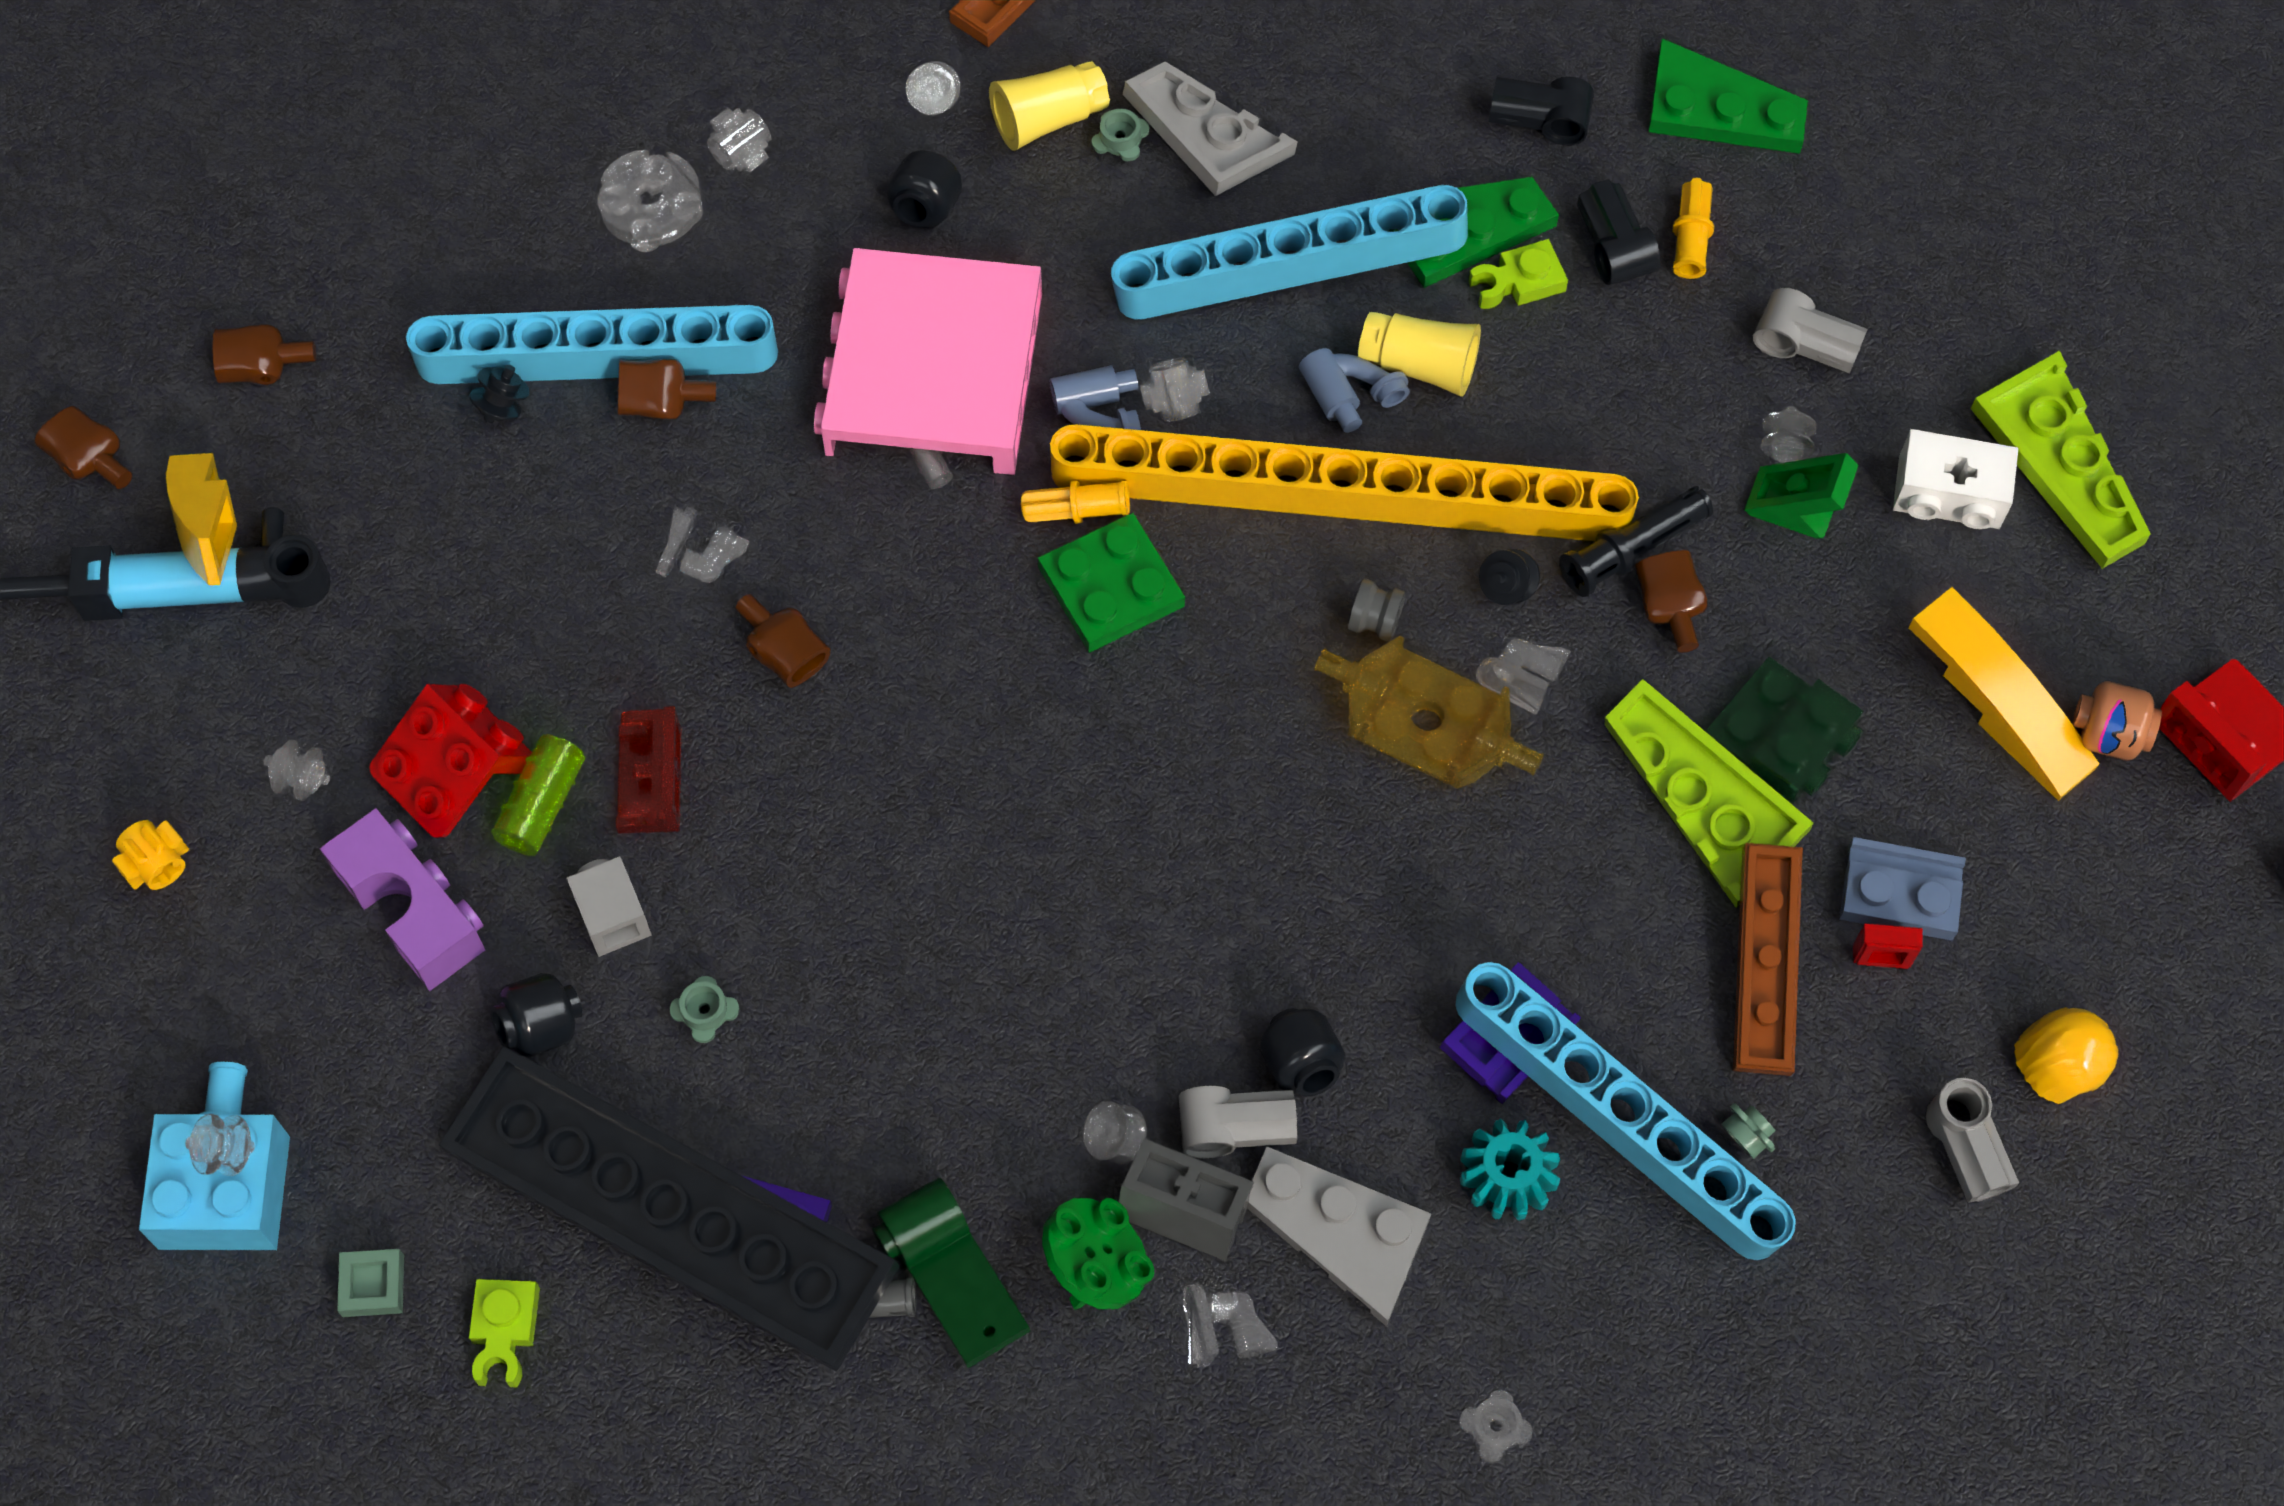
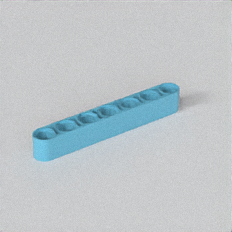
[1111,185,1468,319]
[406,305,778,384]
[1455,962,1796,1260]

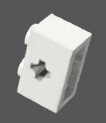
[1893,429,2018,529]

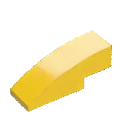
[166,453,237,586]

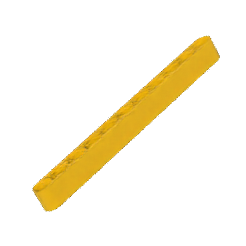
[1050,424,1639,541]

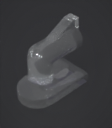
[656,506,750,583]
[1476,638,1571,714]
[1183,1284,1278,1368]

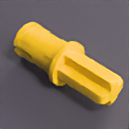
[1672,177,1714,279]
[1021,480,1130,524]

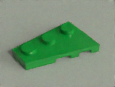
[1648,38,1808,154]
[1388,177,1559,288]

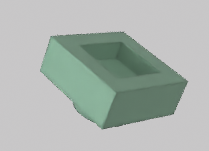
[337,1249,404,1317]

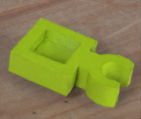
[1468,239,1568,309]
[469,1279,540,1388]

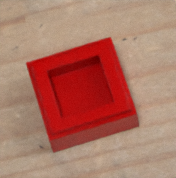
[1853,923,1923,969]

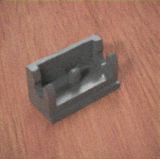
[1119,1138,1254,1261]

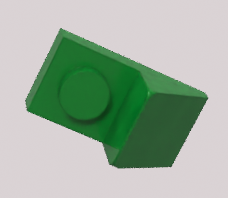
[1744,453,1859,539]

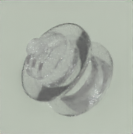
[906,61,961,115]
[1761,406,1817,463]
[263,739,330,801]
[1083,1101,1147,1164]
[185,1114,255,1176]

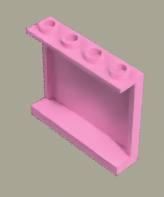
[814,248,1042,475]

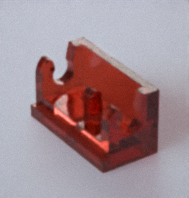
[616,706,682,834]

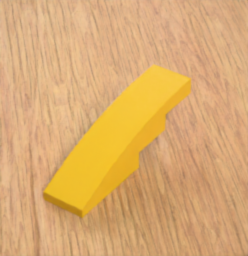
[1909,587,2099,801]

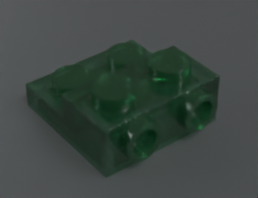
[1705,656,1864,805]

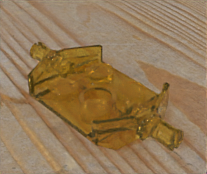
[1314,636,1544,789]

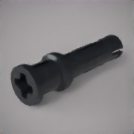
[1559,486,1713,597]

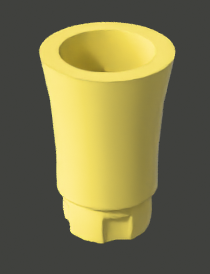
[989,61,1110,151]
[1358,312,1481,397]

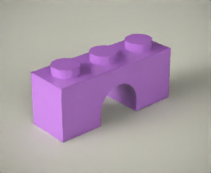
[319,808,485,991]

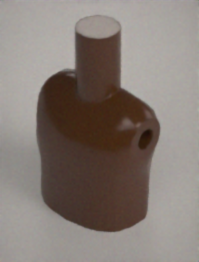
[213,324,316,385]
[618,359,716,419]
[35,406,132,489]
[1635,550,1708,653]
[736,594,831,688]

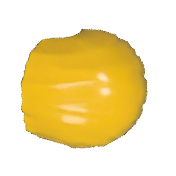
[2014,1007,2118,1104]

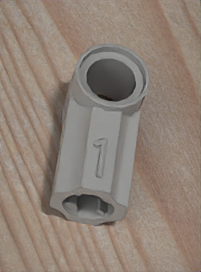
[1753,288,1868,374]
[1925,1077,2019,1203]
[1179,1086,1297,1158]

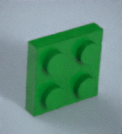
[1038,513,1185,653]

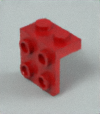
[370,684,536,838]

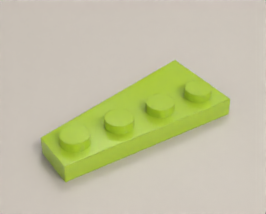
[1970,351,2151,569]
[1604,679,1813,908]

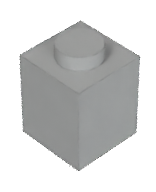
[567,856,652,957]

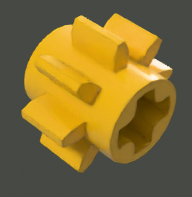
[112,820,189,890]

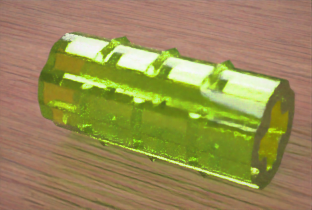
[491,734,586,856]

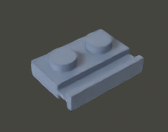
[1839,837,1966,941]

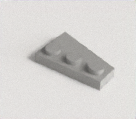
[1123,62,1298,196]
[1247,1147,1431,1327]

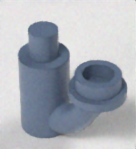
[1299,348,1410,433]
[1049,365,1141,430]

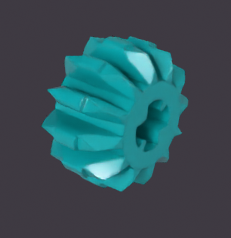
[1460,1118,1560,1221]

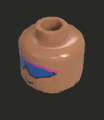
[2072,681,2162,761]

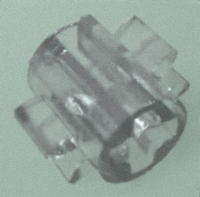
[707,108,771,172]
[1140,358,1210,422]

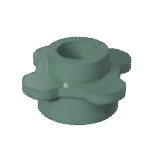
[1092,109,1149,161]
[670,976,739,1043]
[1721,1103,1776,1159]

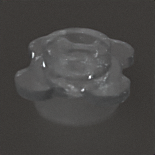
[1460,1390,1532,1463]

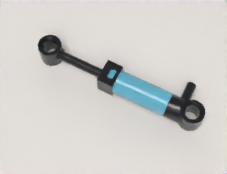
[0,507,331,621]

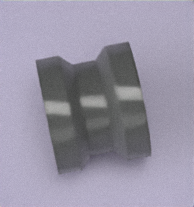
[1348,578,1406,643]

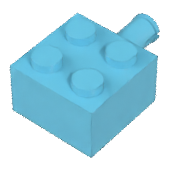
[139,1061,290,1250]

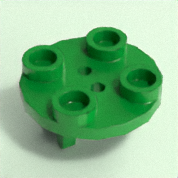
[1042,1198,1154,1310]

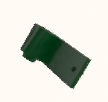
[872,1177,1031,1368]

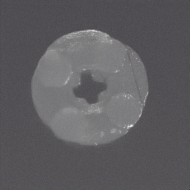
[598,149,703,252]

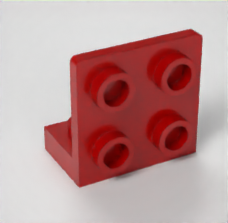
[2159,659,2284,802]

